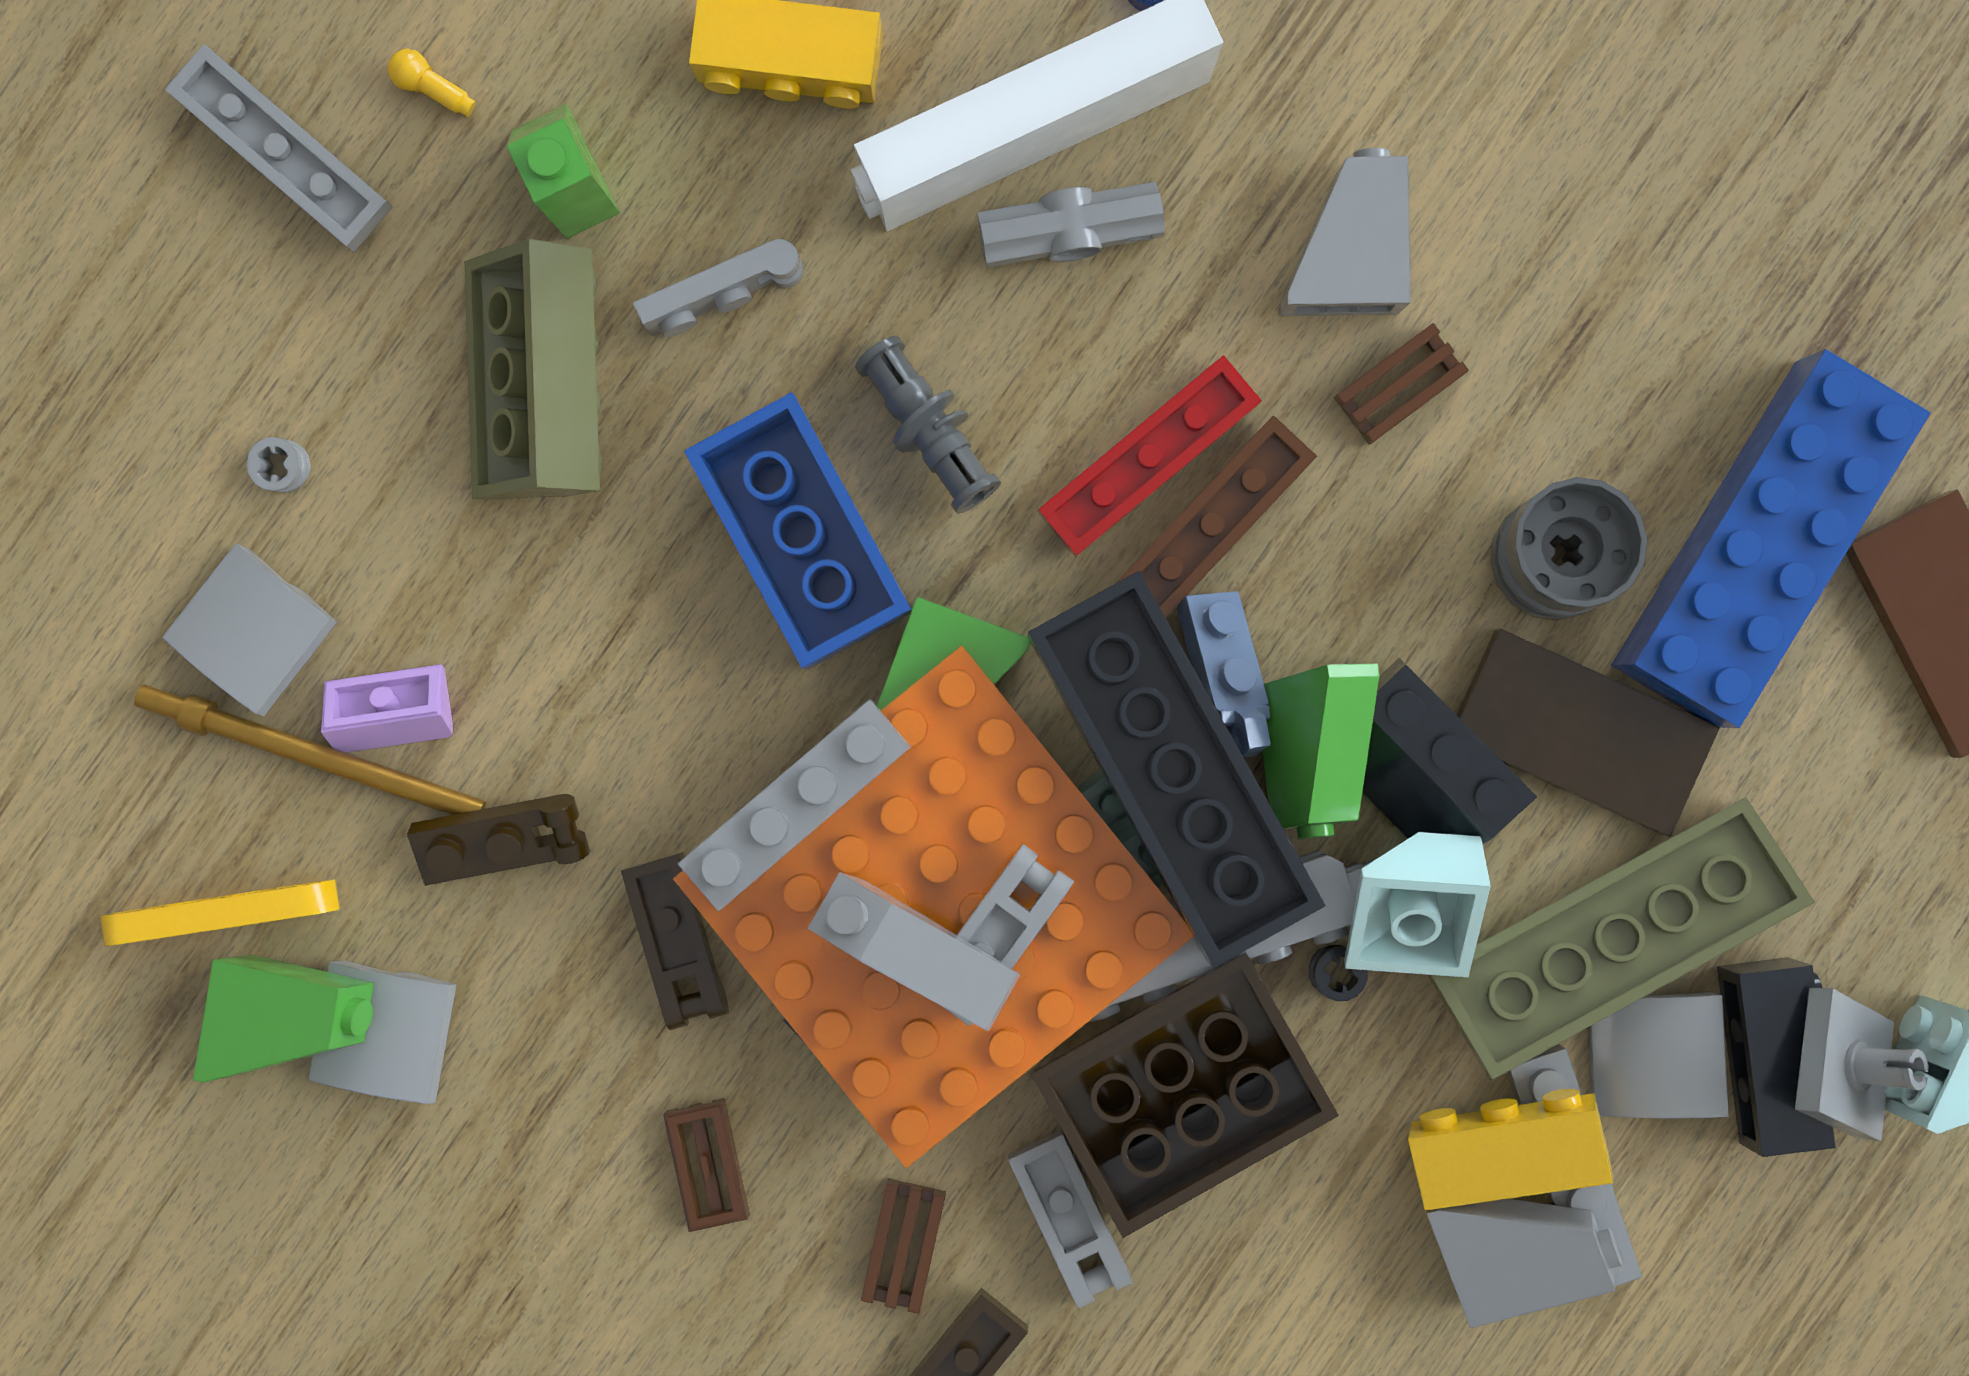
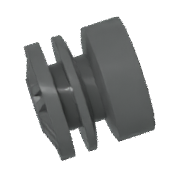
[1490,477,1648,621]

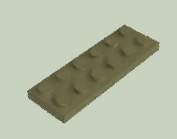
[1428,797,1815,1080]

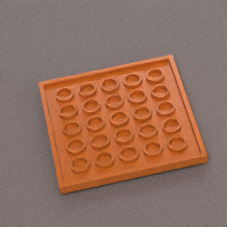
[673,645,1194,1168]

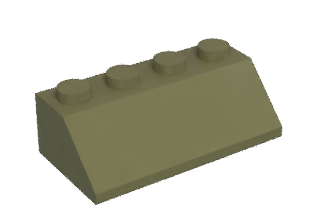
[464,239,602,500]

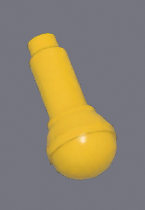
[387,48,476,117]

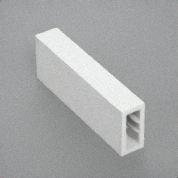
[850,0,1224,232]

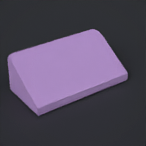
[321,664,453,753]

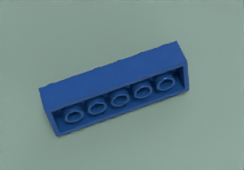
[1611,349,1931,728]

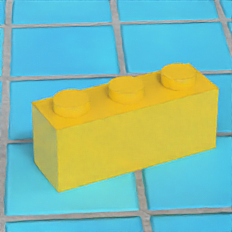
[689,0,883,109]
[1408,1089,1613,1211]

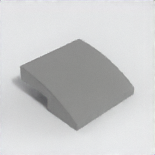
[162,543,337,717]
[308,960,457,1104]
[1588,992,1729,1119]

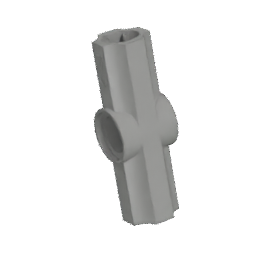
[978,182,1165,268]

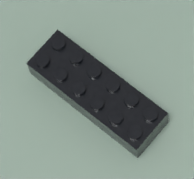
[1027,571,1326,968]

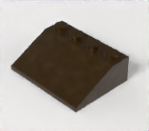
[1031,951,1339,1238]

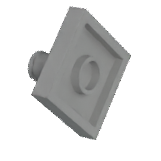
[1795,988,1928,1141]

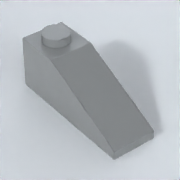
[807,872,1021,1031]

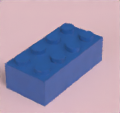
[684,392,912,669]

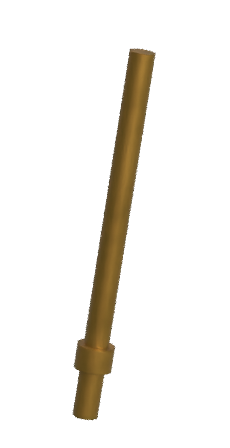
[134,684,487,815]

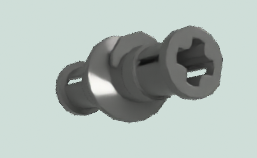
[855,336,1001,514]

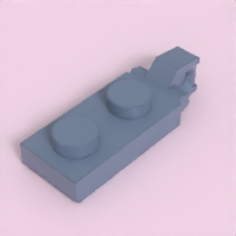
[1177,591,1271,758]

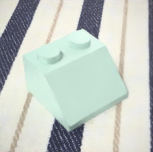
[1344,832,1491,977]

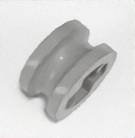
[246,437,311,493]

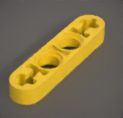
[100,879,340,946]

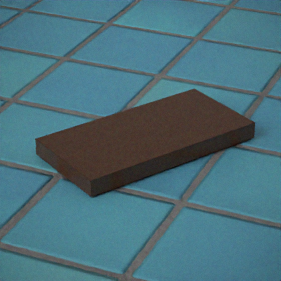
[1846,489,1969,758]

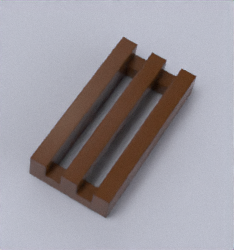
[1334,323,1469,445]
[663,1098,750,1232]
[861,1178,946,1314]

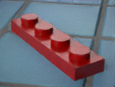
[1037,355,1262,557]

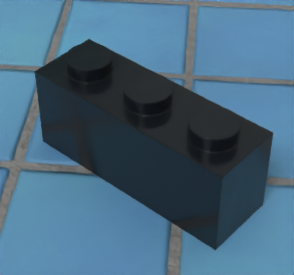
[1717,957,1836,1157]

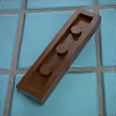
[1116,415,1317,618]

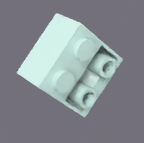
[1884,995,1969,1134]

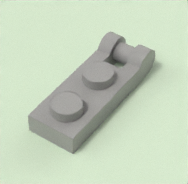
[633,239,804,337]
[945,844,1074,1026]
[1008,1129,1134,1309]

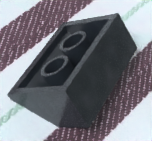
[1362,658,1537,845]

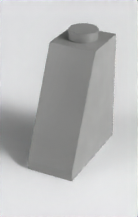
[1279,148,1411,316]
[1427,1199,1622,1328]

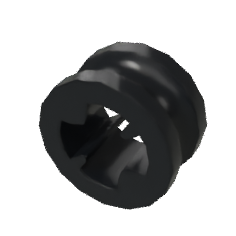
[1309,945,1368,1001]

